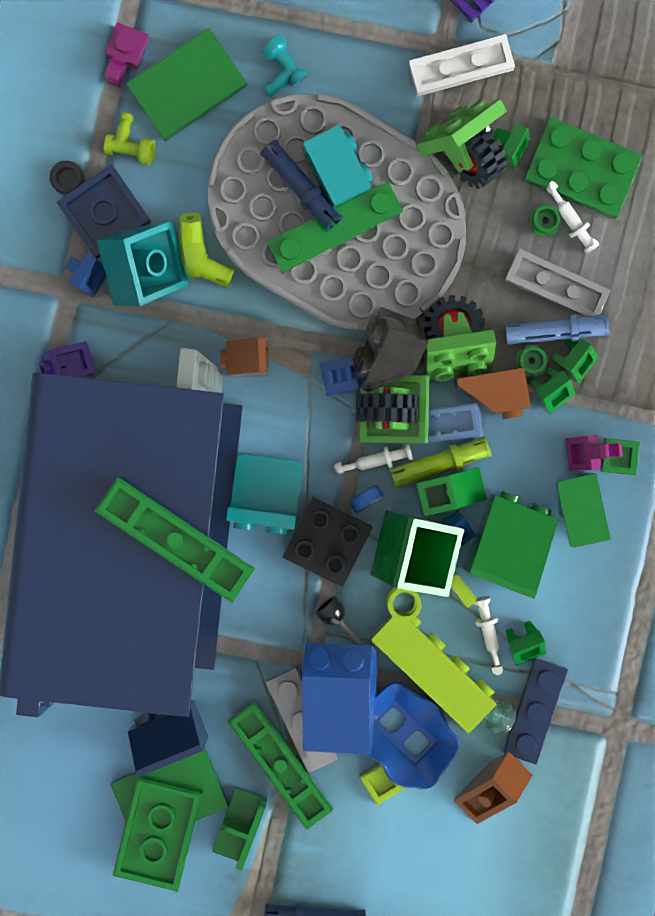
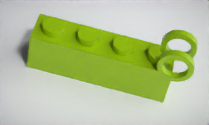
[370,587,497,734]

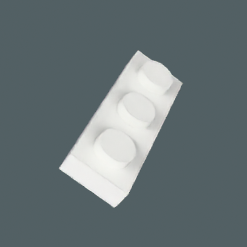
[408,34,515,97]

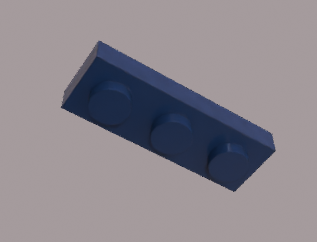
[503,658,568,765]

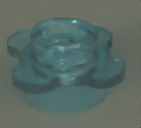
[485,698,516,735]

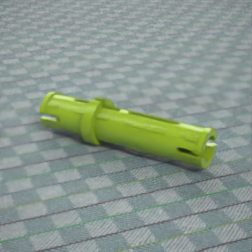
[390,436,492,489]

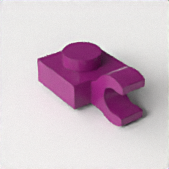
[104,22,149,87]
[565,435,623,471]

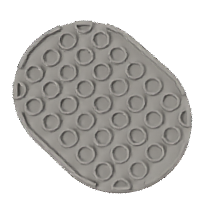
[208,94,466,331]

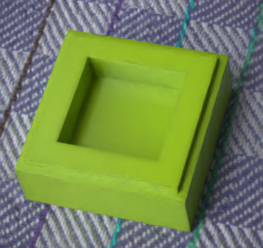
[451,572,477,608]
[359,763,405,806]

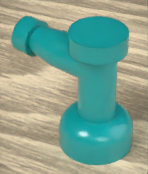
[261,34,308,97]

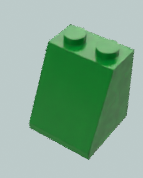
[463,491,558,599]
[370,510,464,597]

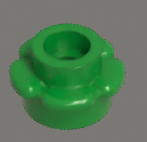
[529,204,562,236]
[515,344,548,377]

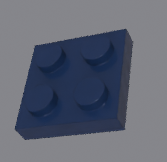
[57,164,152,259]

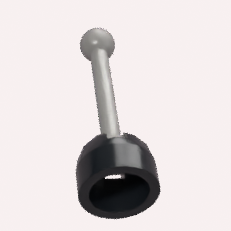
[315,596,379,663]

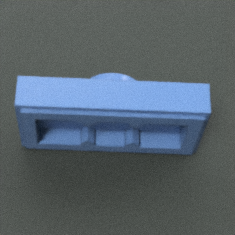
[415,403,483,444]

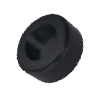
[50,161,85,196]

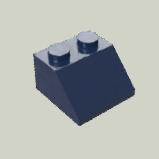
[128,700,209,777]

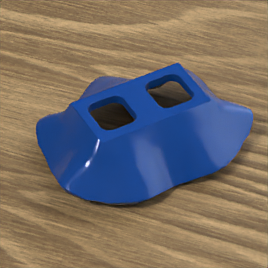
[365,682,460,790]

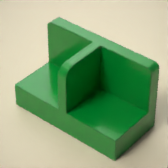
[556,473,611,548]
[212,786,267,871]

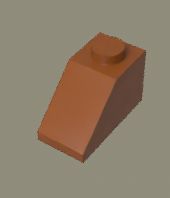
[220,337,269,377]
[454,368,531,419]
[454,752,533,824]

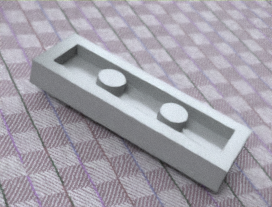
[504,248,611,317]
[266,667,339,773]

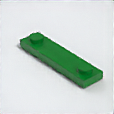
[267,181,403,273]
[94,477,255,603]
[227,700,334,830]

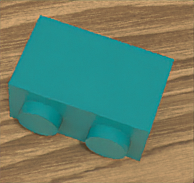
[302,124,373,208]

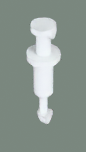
[547,181,599,254]
[334,444,413,474]
[474,596,503,675]

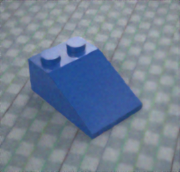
[302,642,379,755]

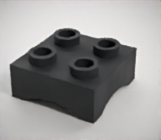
[282,496,373,587]

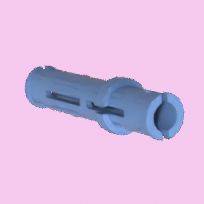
[506,314,610,345]

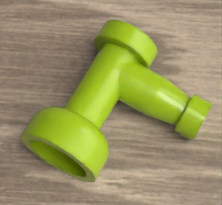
[104,112,156,166]

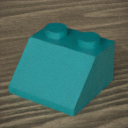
[97,220,189,306]

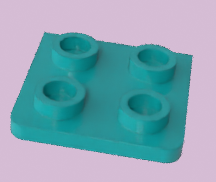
[226,454,303,535]

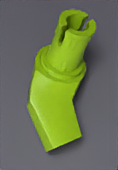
[179,212,235,289]

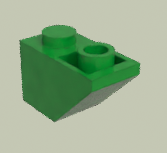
[414,467,487,517]

